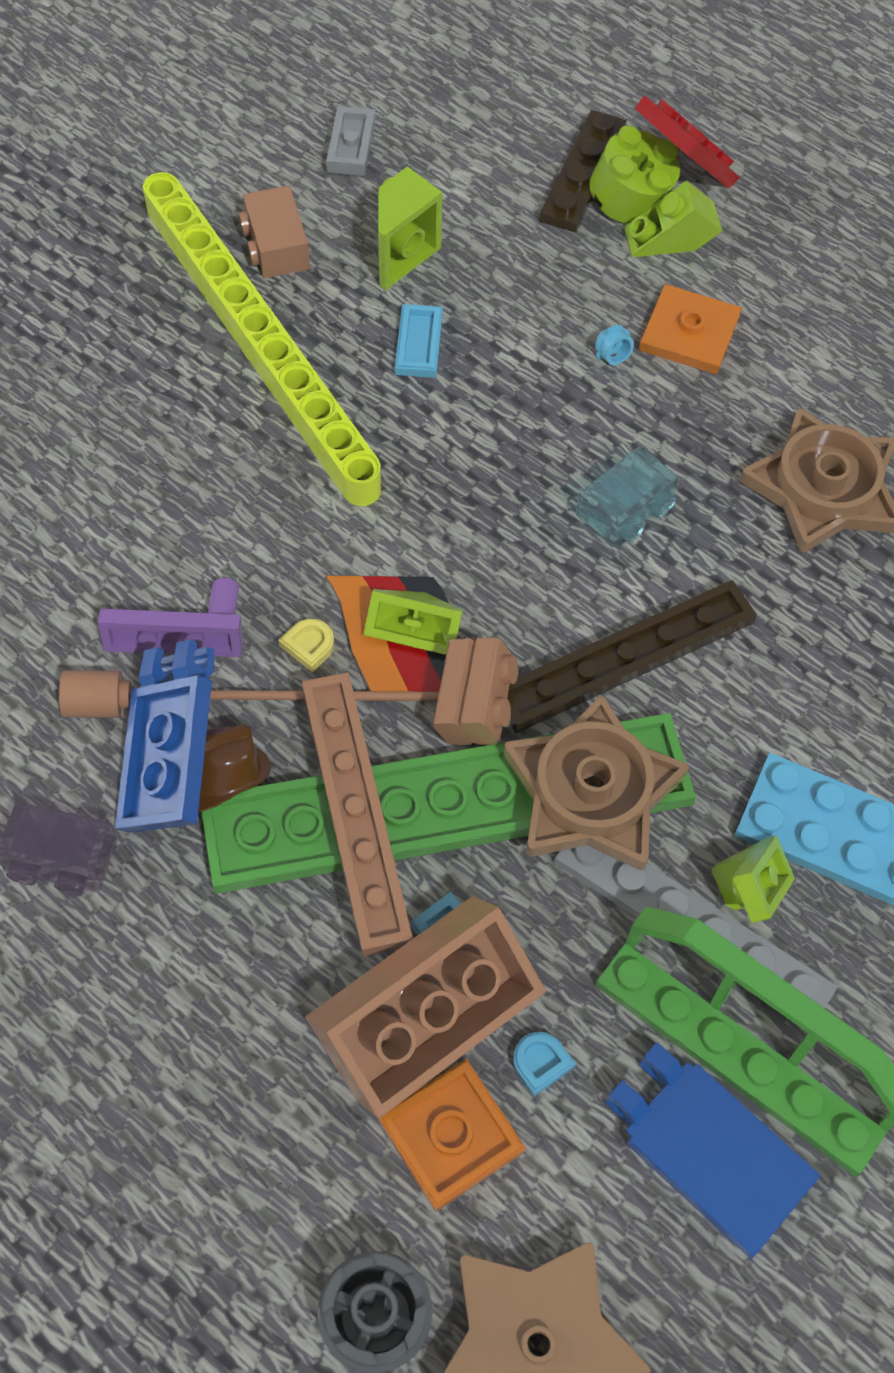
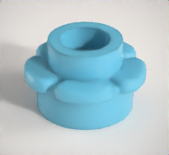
[595,325,634,365]

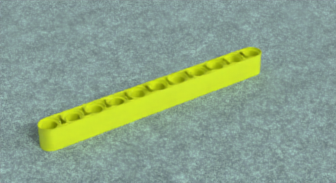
[143,172,381,506]

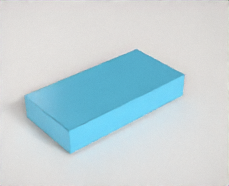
[395,304,443,378]

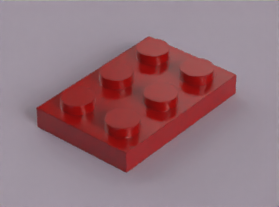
[634,95,740,188]

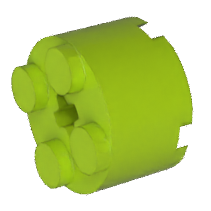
[589,125,680,224]

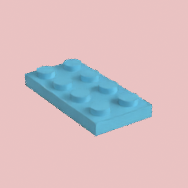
[734,752,894,906]

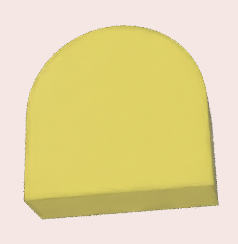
[278,619,334,673]

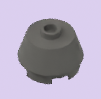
[317,1251,432,1373]

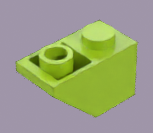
[624,180,723,257]

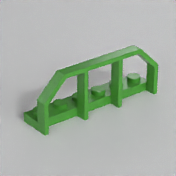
[595,906,894,1178]

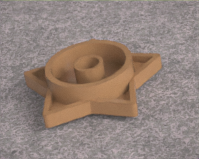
[740,409,894,553]
[503,696,689,870]
[444,1242,651,1373]

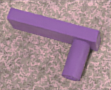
[98,578,243,657]

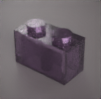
[0,801,118,896]

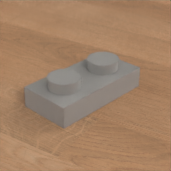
[326,106,375,176]

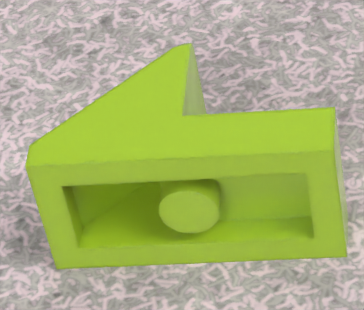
[712,835,795,923]

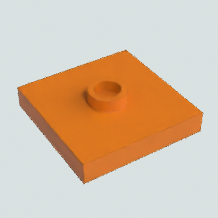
[639,284,742,375]
[377,1059,526,1213]

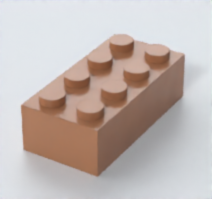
[305,896,547,1119]

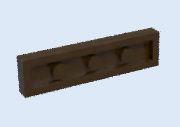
[539,109,627,233]

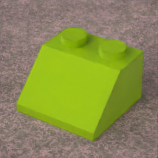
[378,166,443,291]

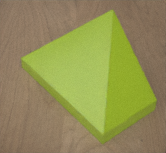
[363,589,463,655]

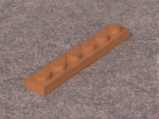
[302,672,413,957]

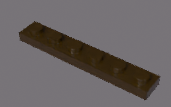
[507,580,757,734]

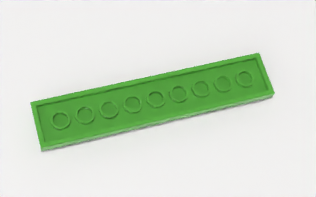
[202,713,696,894]

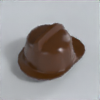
[198,724,271,812]

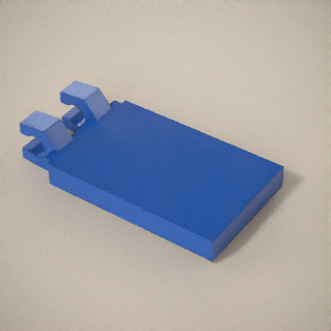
[115,640,215,832]
[604,1042,821,1259]

